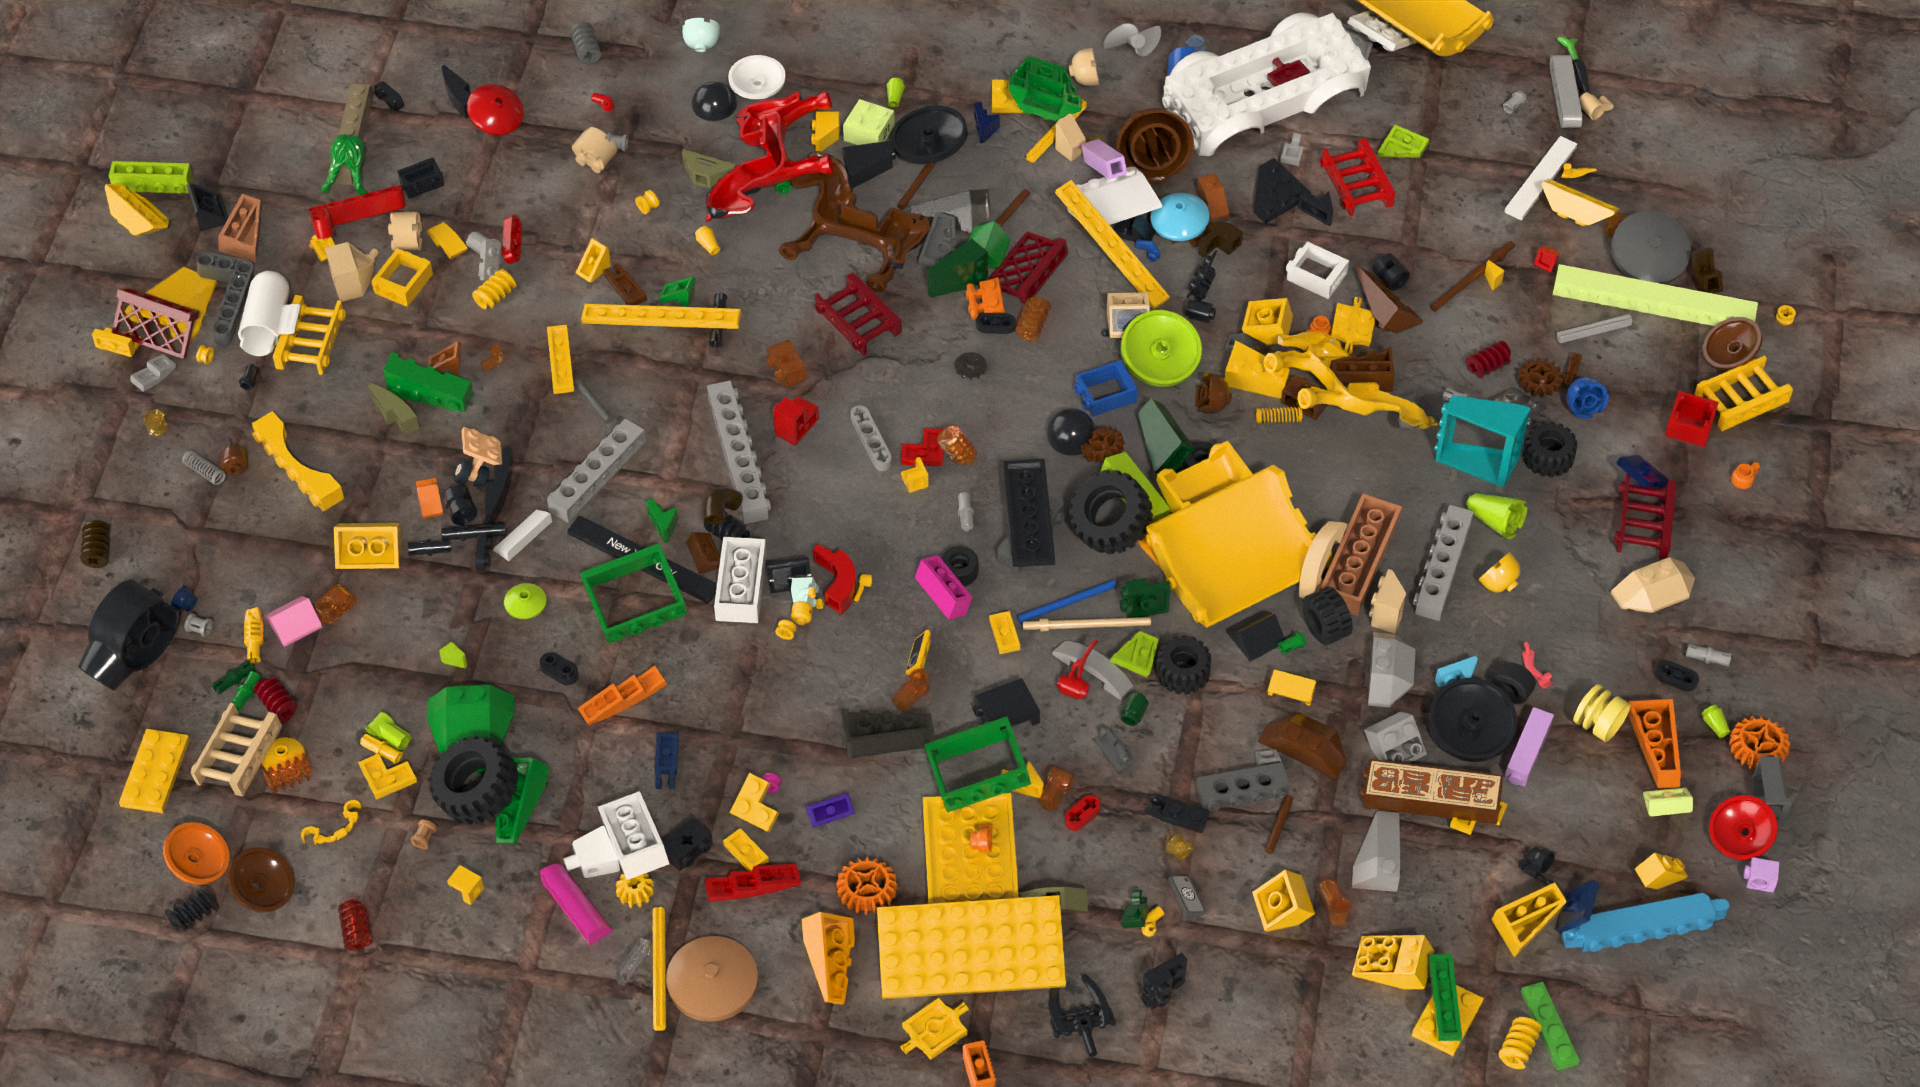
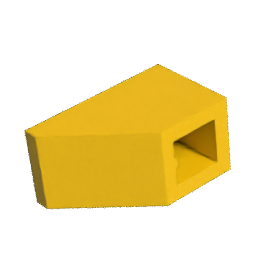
[811,112,840,152]
[1635,853,1688,890]

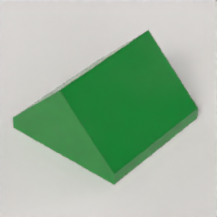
[969,221,1011,269]

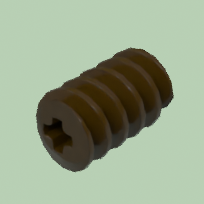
[80,520,110,568]

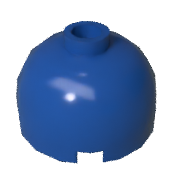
[1566,377,1609,419]

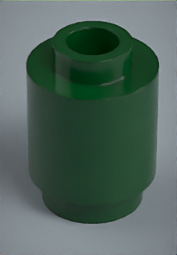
[1121,693,1149,726]

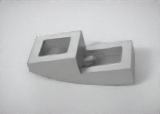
[130,354,176,392]

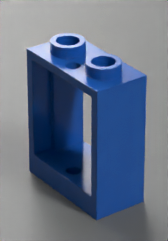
[1074,360,1138,417]

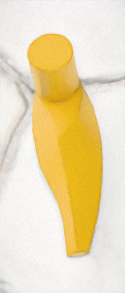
[1561,163,1597,178]

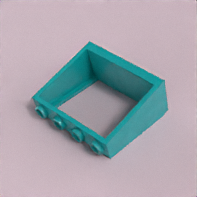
[1434,395,1531,488]

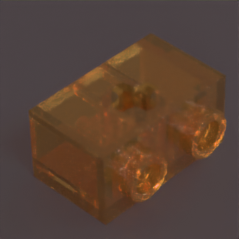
[766,340,807,389]

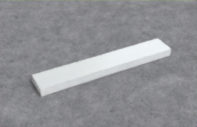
[1505,136,1577,221]

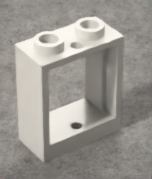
[1286,242,1349,299]

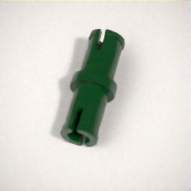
[212,660,255,695]

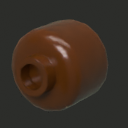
[220,445,248,476]

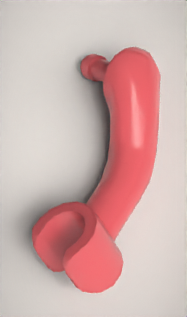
[1522,642,1553,689]

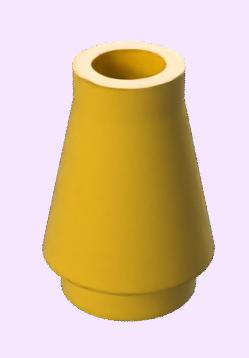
[695,226,720,256]

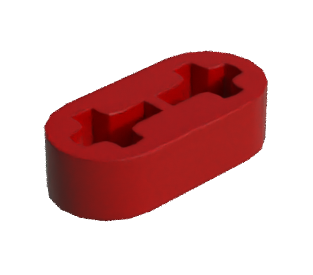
[1065,795,1101,831]

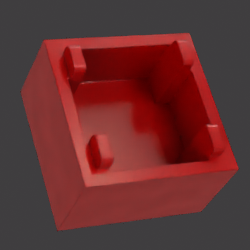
[1665,391,1719,447]

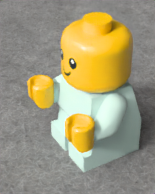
[791,577,824,625]

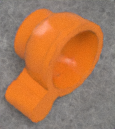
[1306,316,1331,335]
[1731,462,1760,489]
[970,824,993,853]

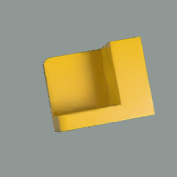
[901,457,929,493]
[447,865,484,905]

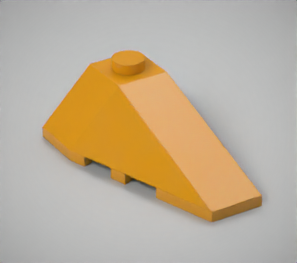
[802,912,855,1005]

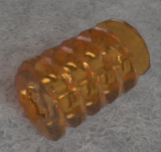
[1016,297,1051,342]
[937,425,977,465]
[262,753,312,795]

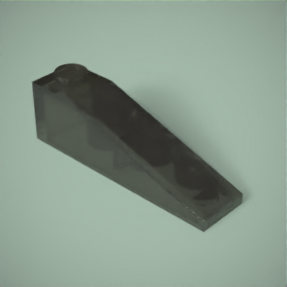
[911,189,991,235]

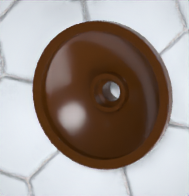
[1703,317,1763,370]
[228,847,295,913]

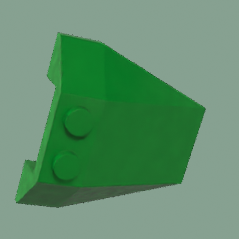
[1008,55,1082,121]
[427,685,515,773]

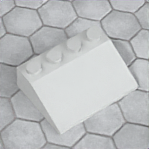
[1067,167,1162,225]

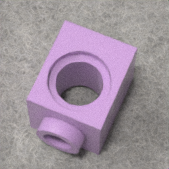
[1743,857,1779,893]

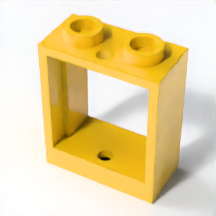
[371,248,433,307]

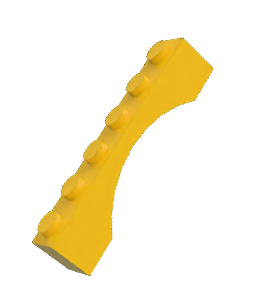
[252,411,344,512]

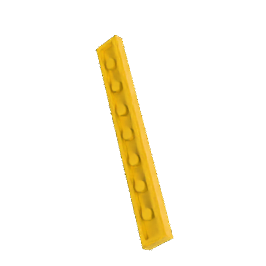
[1055,180,1170,310]
[581,304,742,329]

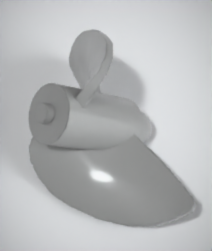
[1103,23,1161,56]

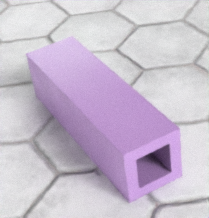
[1081,139,1127,180]
[1505,707,1554,787]

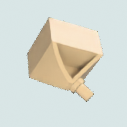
[325,242,379,302]

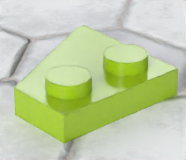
[1110,631,1159,677]

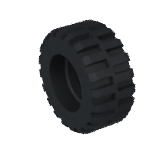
[1069,470,1153,554]
[429,736,518,825]

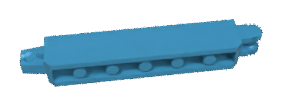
[1561,893,1730,952]

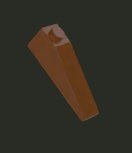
[1356,266,1423,333]

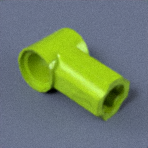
[365,712,411,751]

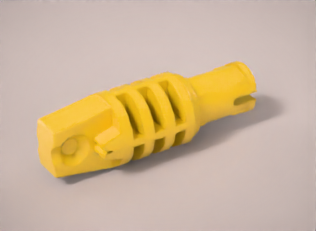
[244,607,264,664]

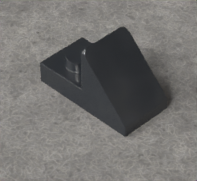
[1298,191,1333,227]
[1113,215,1156,242]

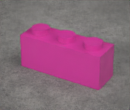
[915,555,973,620]

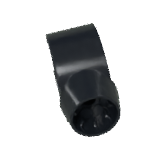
[78,579,179,691]

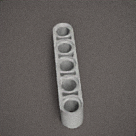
[1550,55,1582,128]

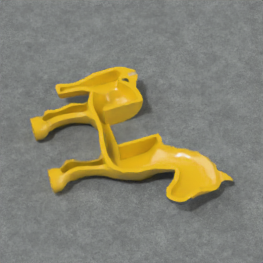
[1264,332,1438,430]

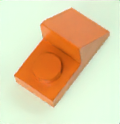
[416,478,444,519]

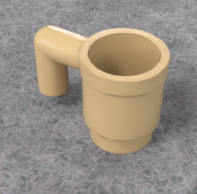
[1579,92,1614,120]

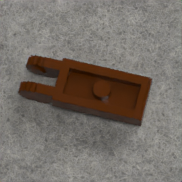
[603,263,647,305]

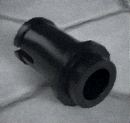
[239,364,259,390]

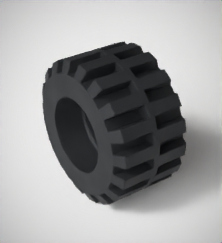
[1522,422,1578,477]
[1302,586,1353,646]
[1156,636,1211,695]

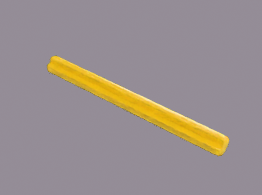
[653,907,666,1031]

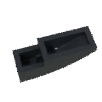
[442,65,471,119]

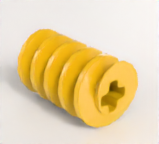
[472,269,517,309]
[1499,1017,1542,1069]

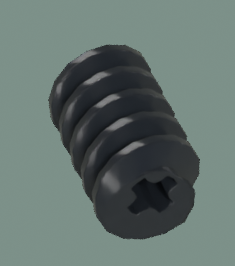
[704,511,750,541]
[165,888,218,933]

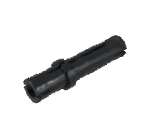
[709,293,727,348]
[441,523,506,541]

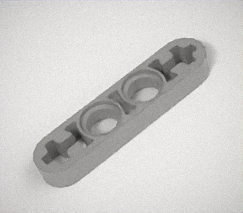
[850,405,892,471]

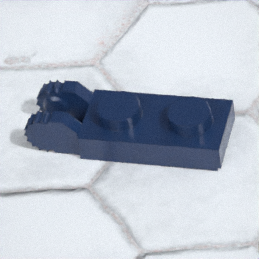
[654,733,679,789]

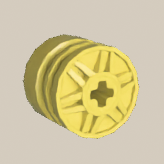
[1573,684,1631,742]

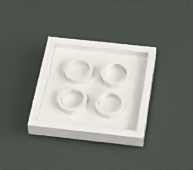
[1348,10,1417,51]

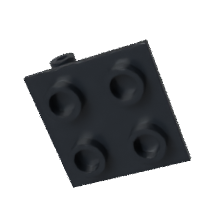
[1186,250,1217,301]

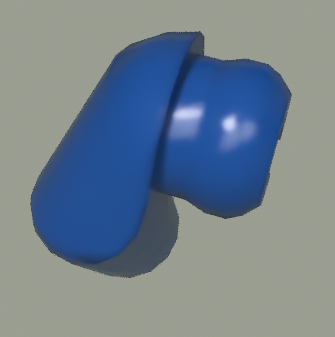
[1135,239,1160,262]

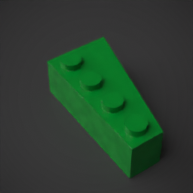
[383,352,473,412]

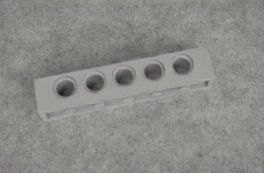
[547,419,646,523]
[1413,505,1474,621]

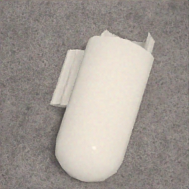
[238,270,301,356]

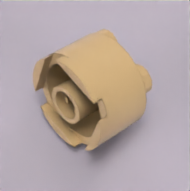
[571,127,617,173]
[388,211,422,251]

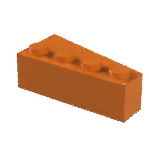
[1628,699,1681,788]

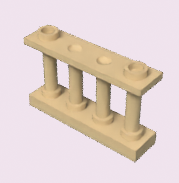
[191,703,282,796]

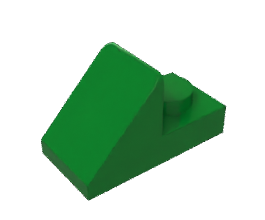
[658,276,696,307]
[645,498,679,543]

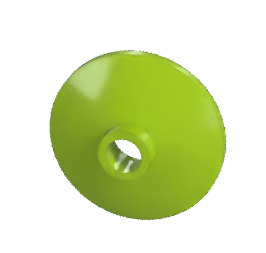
[504,583,547,619]

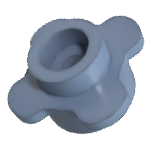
[1186,35,1206,52]

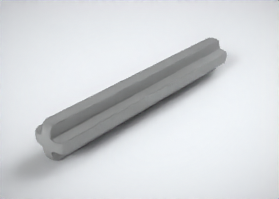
[1556,314,1633,343]

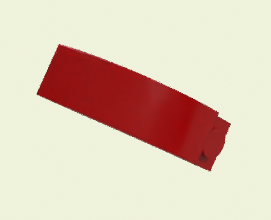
[813,544,856,615]

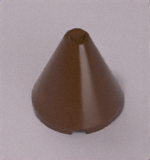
[1116,108,1194,183]

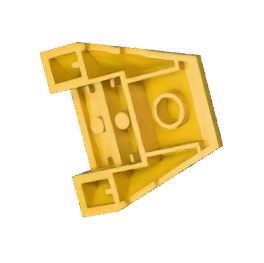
[125,267,217,344]

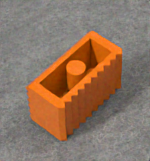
[963,1040,996,1087]

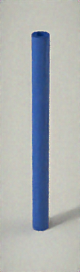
[1017,580,1116,623]

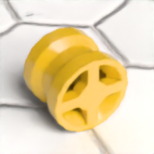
[635,190,659,214]

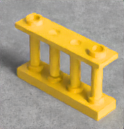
[273,295,346,375]
[1695,355,1793,431]

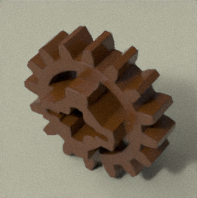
[1518,357,1563,397]
[1081,426,1125,464]

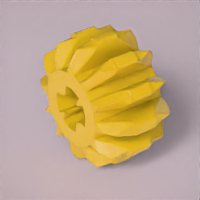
[616,873,654,908]

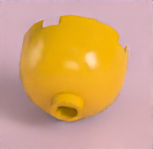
[1478,552,1521,593]

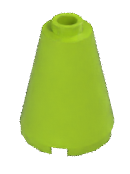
[1466,493,1527,539]

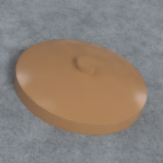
[666,936,758,1022]

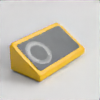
[905,630,931,677]

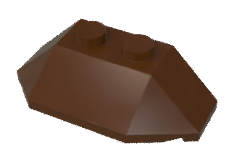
[1258,712,1347,779]

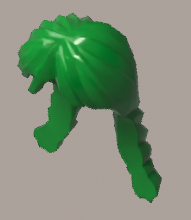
[321,134,368,195]

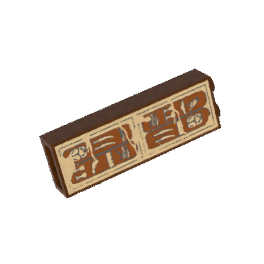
[1360,759,1503,824]

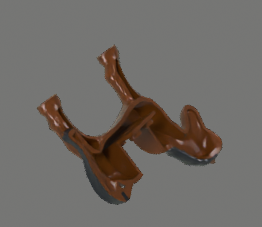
[779,151,930,292]

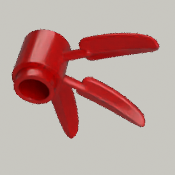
[1057,640,1098,700]

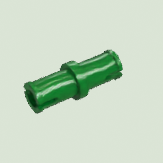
[228,671,262,713]

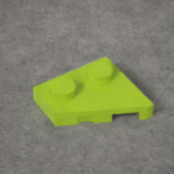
[1377,125,1429,158]

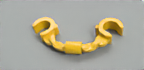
[301,800,361,845]

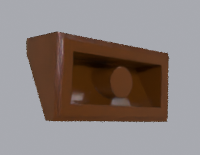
[686,533,721,574]

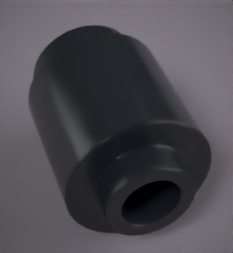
[1185,299,1216,323]

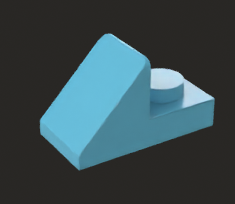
[1435,656,1478,688]

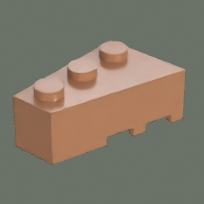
[218,194,261,263]

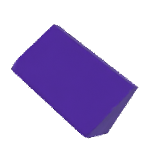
[805,793,855,827]

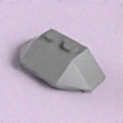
[1368,632,1416,708]

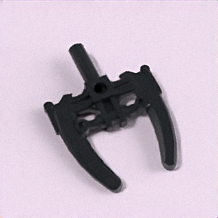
[1049,974,1116,1057]

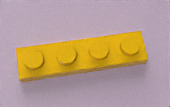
[547,325,574,394]

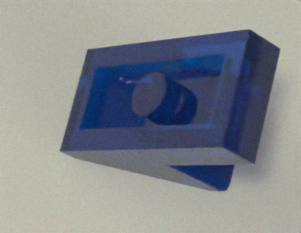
[974,102,1000,144]

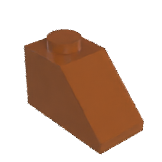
[1197,173,1229,221]

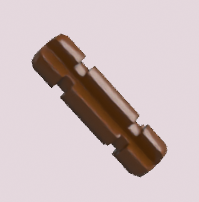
[1562,352,1582,387]

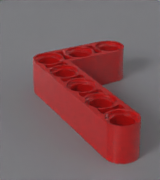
[308,186,406,239]

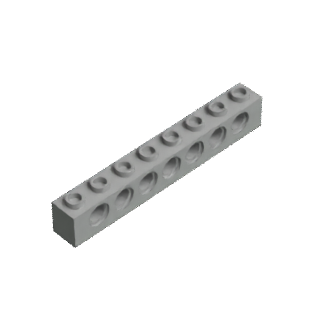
[707,380,771,524]

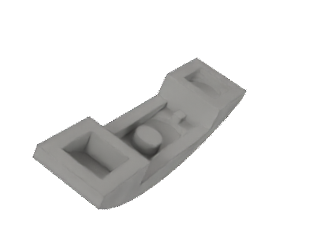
[1052,641,1134,700]

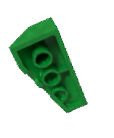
[496,758,550,844]

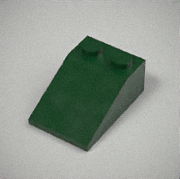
[928,238,988,298]

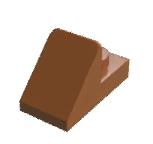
[428,342,461,376]

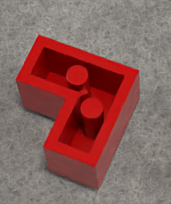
[773,396,819,446]

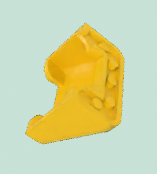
[1156,441,1253,514]

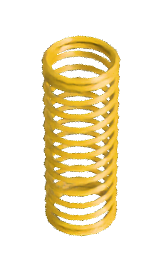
[1256,406,1302,424]

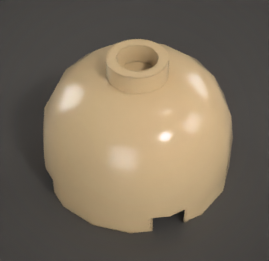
[1069,48,1099,86]

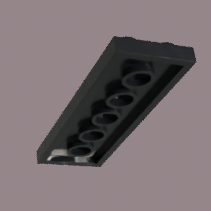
[1003,459,1055,567]

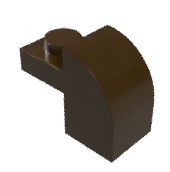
[1198,222,1243,258]
[1689,247,1723,293]

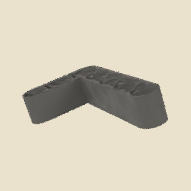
[196,252,254,346]

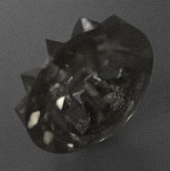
[955,352,987,380]

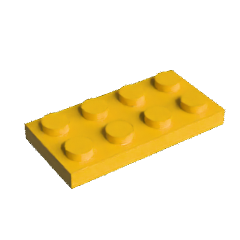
[119,729,190,813]

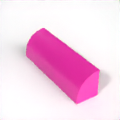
[539,864,613,946]

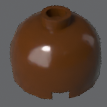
[1195,372,1232,414]

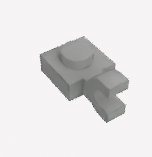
[1280,133,1304,166]

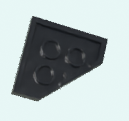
[1253,158,1311,224]

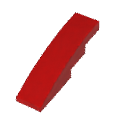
[705,864,801,902]

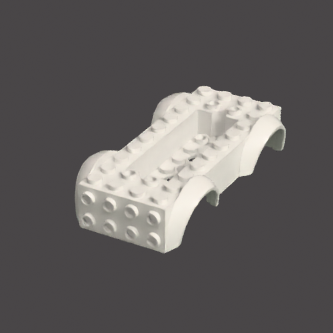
[1162,13,1371,156]

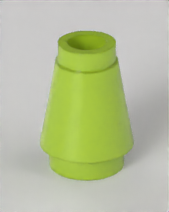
[886,78,905,107]
[1702,705,1731,739]

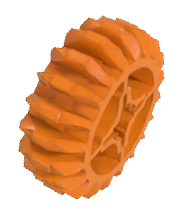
[1729,716,1790,770]
[836,856,897,916]

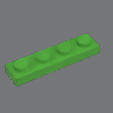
[1521,982,1580,1071]

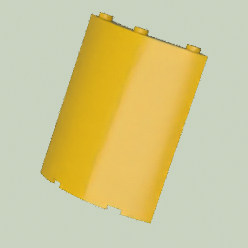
[1356,0,1494,56]
[1146,465,1333,628]

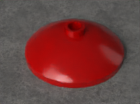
[467,84,524,136]
[1709,795,1778,861]

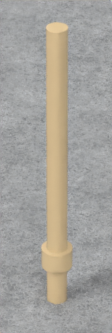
[1023,617,1151,632]

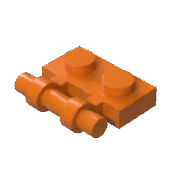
[965,277,1005,320]

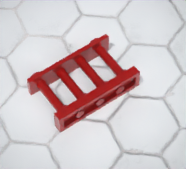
[1320,138,1395,217]

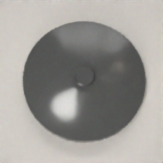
[1611,211,1691,284]

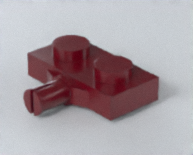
[1267,57,1310,87]

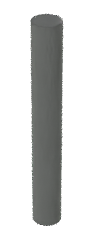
[574,378,613,424]

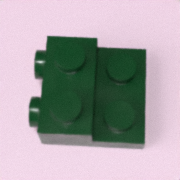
[1120,578,1171,618]

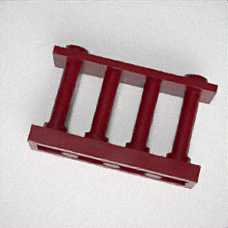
[814,272,902,356]
[1613,473,1676,559]

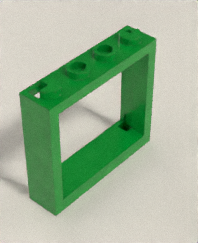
[580,543,688,644]
[924,716,1031,813]

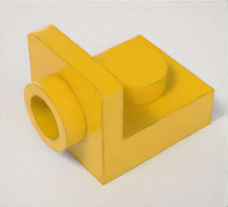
[309,235,335,263]

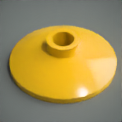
[262,737,305,776]

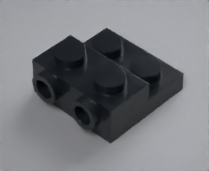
[1141,953,1187,1010]

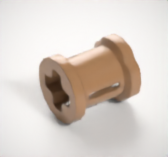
[410,819,437,849]

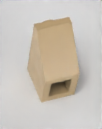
[1055,113,1086,162]

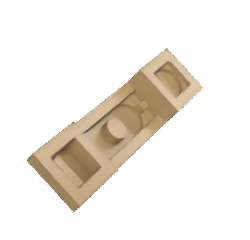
[1299,521,1347,599]

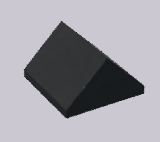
[187,183,228,231]
[1226,611,1285,662]

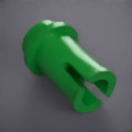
[1278,632,1307,655]

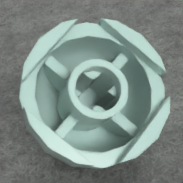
[682,18,720,52]

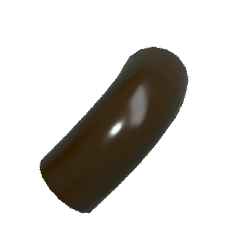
[704,486,743,524]

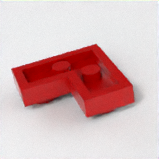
[901,428,944,466]

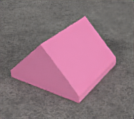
[264,596,322,647]

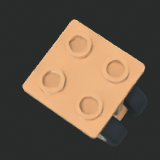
[453,427,502,487]

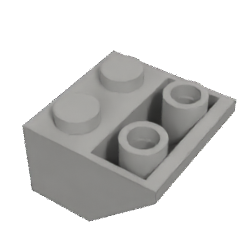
[1364,712,1427,764]

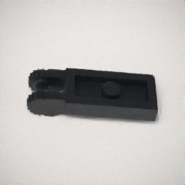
[1144,794,1210,833]

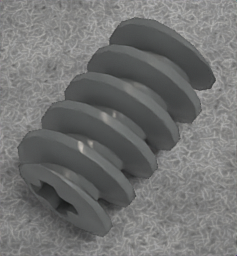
[570,22,601,64]

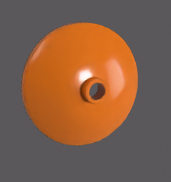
[163,822,230,885]

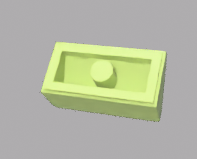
[1643,787,1693,816]

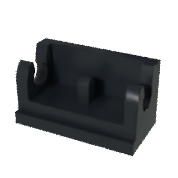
[766,557,812,593]

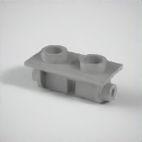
[478,241,500,281]

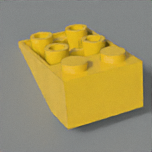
[1352,935,1434,989]

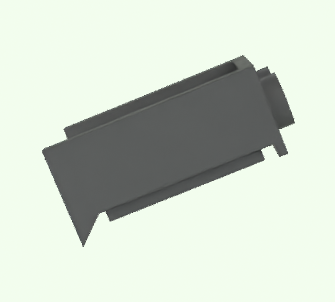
[1751,755,1792,826]

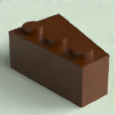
[1331,347,1395,392]

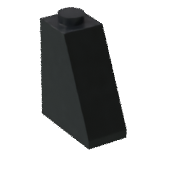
[843,141,896,188]

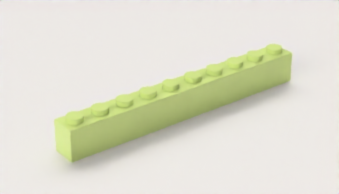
[1553,264,1758,326]

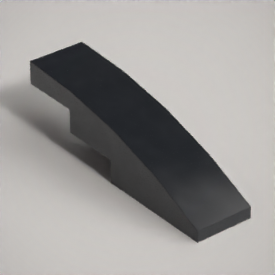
[485,448,513,524]

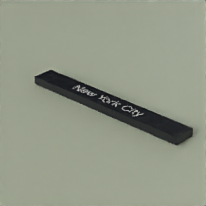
[567,516,717,604]

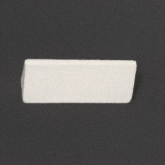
[493,510,552,561]

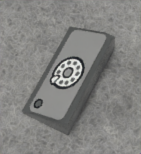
[1168,876,1207,921]

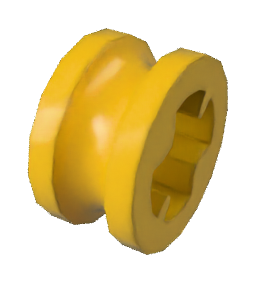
[1776,305,1796,325]
[196,345,214,365]
[775,620,797,640]

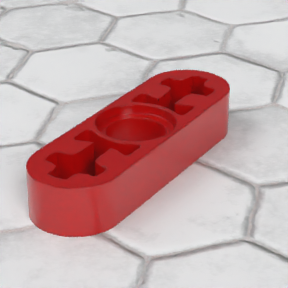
[502,215,522,264]

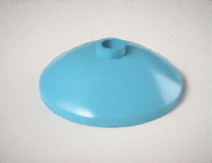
[1151,193,1210,241]

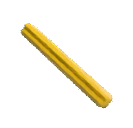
[1026,100,1087,163]

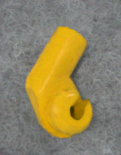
[1141,906,1165,937]

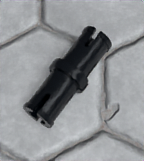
[408,539,451,556]

